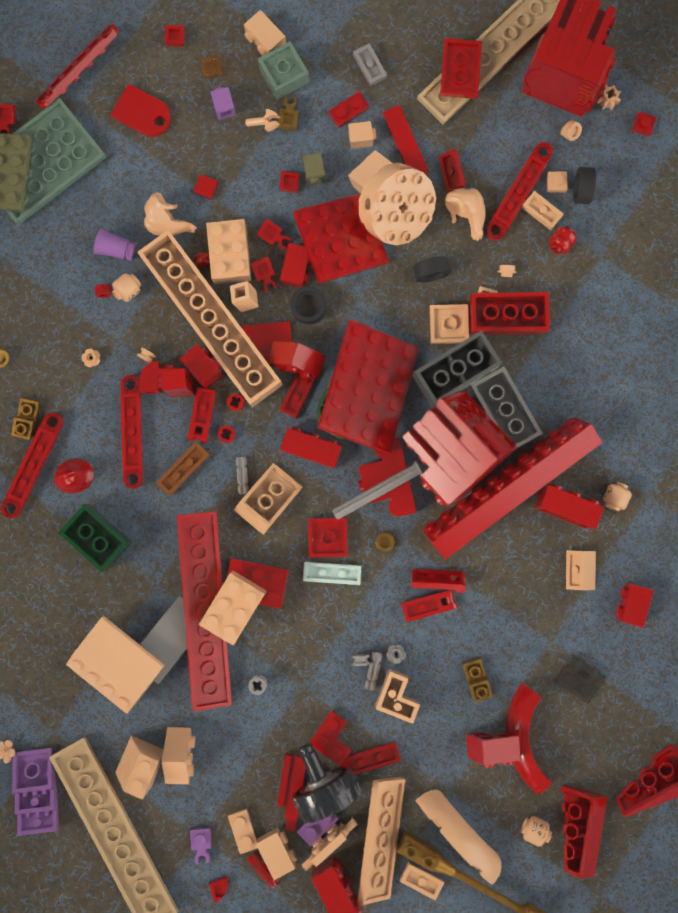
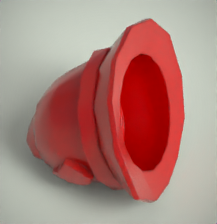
[54,458,94,494]

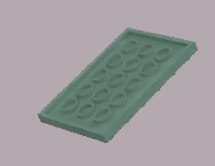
[6,98,107,225]

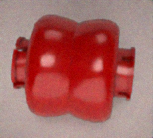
[549,226,577,255]

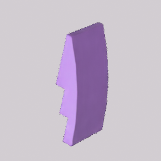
[12,748,59,836]

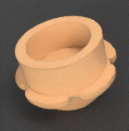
[498,265,517,277]
[82,349,100,367]

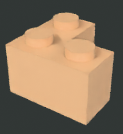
[375,669,420,724]
[162,727,195,784]

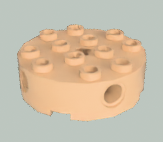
[359,162,436,245]

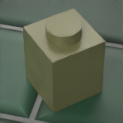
[302,153,325,185]

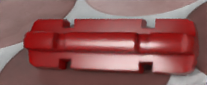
[247,852,279,889]

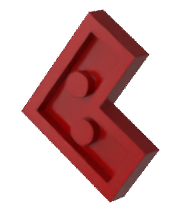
[309,711,352,767]

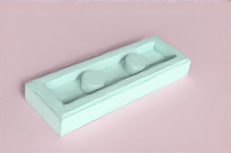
[303,562,362,585]

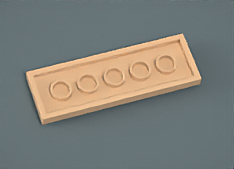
[358,777,405,905]

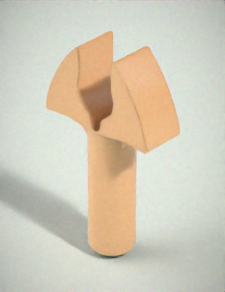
[245,109,280,132]

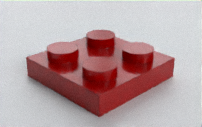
[308,518,348,557]

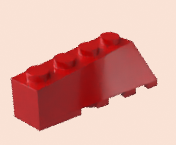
[561,785,608,879]

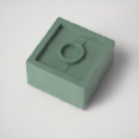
[257,41,310,100]

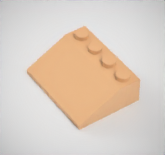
[66,616,165,714]

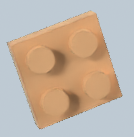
[429,304,469,344]

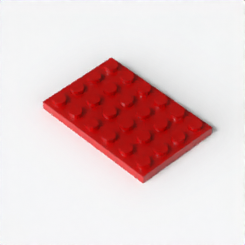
[317,319,419,454]

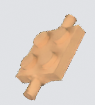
[302,818,358,871]

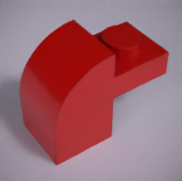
[139,361,178,394]

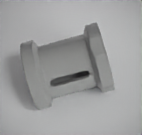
[248,675,267,695]

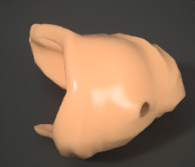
[445,188,485,241]
[144,192,197,236]

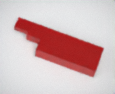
[276,753,306,831]

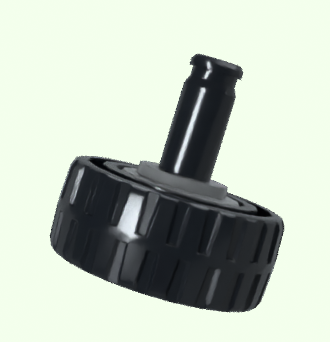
[292,743,362,823]

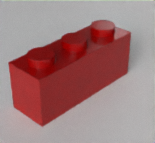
[158,368,195,398]
[280,426,342,469]

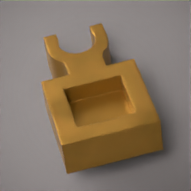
[278,96,299,132]

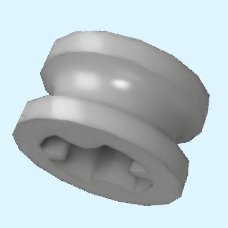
[352,654,370,666]

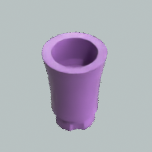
[94,228,137,261]

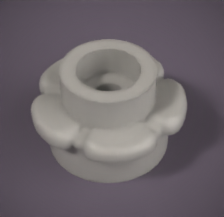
[387,645,406,664]

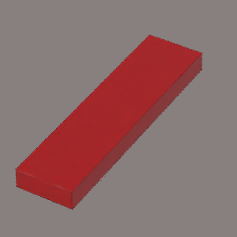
[382,105,429,175]

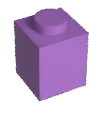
[211,87,236,120]

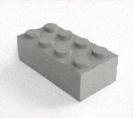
[468,366,543,448]

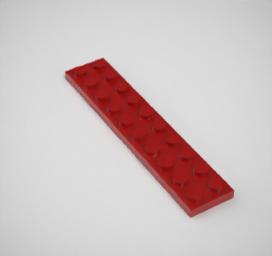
[176,511,232,712]

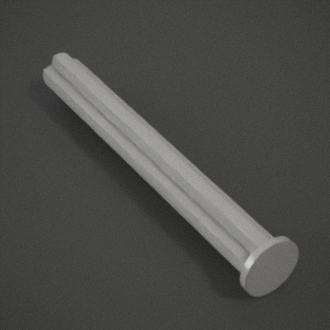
[332,461,423,519]

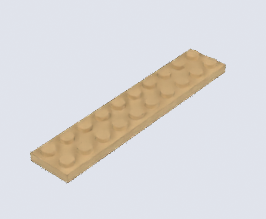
[417,0,559,125]
[49,736,179,913]

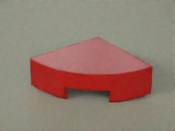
[208,876,229,903]

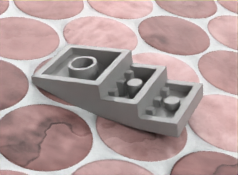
[140,596,187,685]

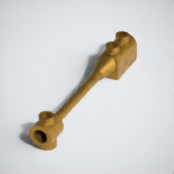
[396,830,546,913]

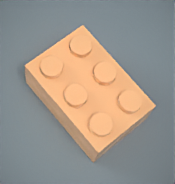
[206,219,252,284]
[199,571,266,645]

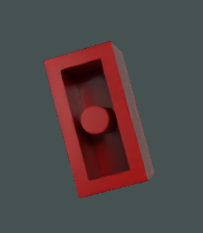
[280,243,312,288]
[615,583,654,628]

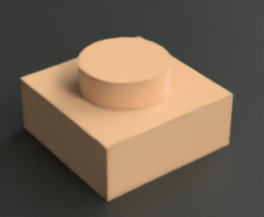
[547,172,567,192]

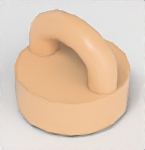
[561,120,582,141]

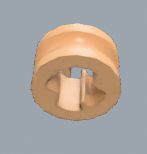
[137,348,157,363]

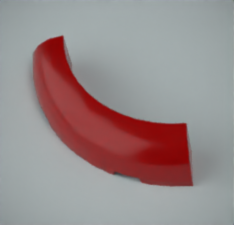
[506,682,552,794]

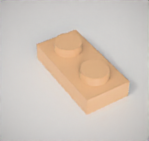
[521,191,564,230]
[228,808,257,854]
[400,861,444,901]

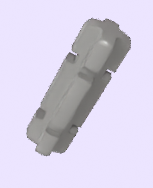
[236,457,249,495]
[365,652,382,691]

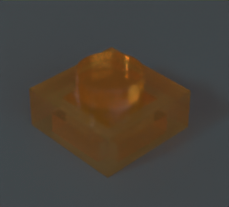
[201,55,223,79]

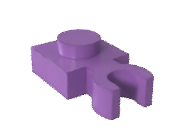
[190,827,212,864]

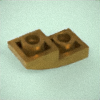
[11,397,41,440]
[462,657,493,703]

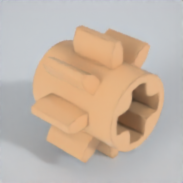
[597,85,621,110]

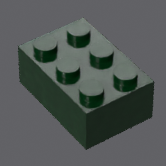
[58,504,132,572]

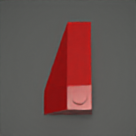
[615,744,678,817]

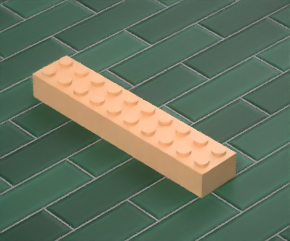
[137,230,283,408]

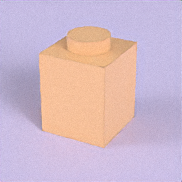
[348,121,376,149]
[230,281,259,312]

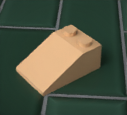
[234,463,303,535]

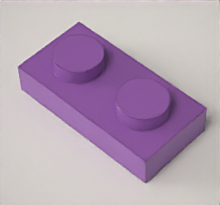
[297,814,339,847]

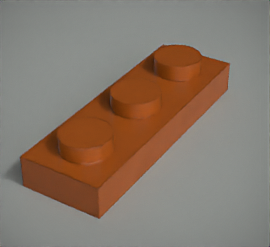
[156,442,210,496]

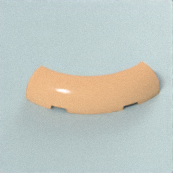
[415,790,502,885]

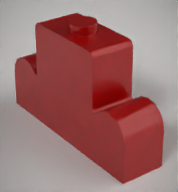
[358,437,417,517]

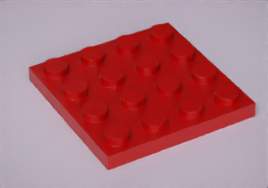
[293,193,389,284]

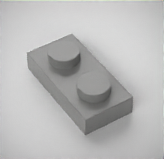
[353,43,387,87]

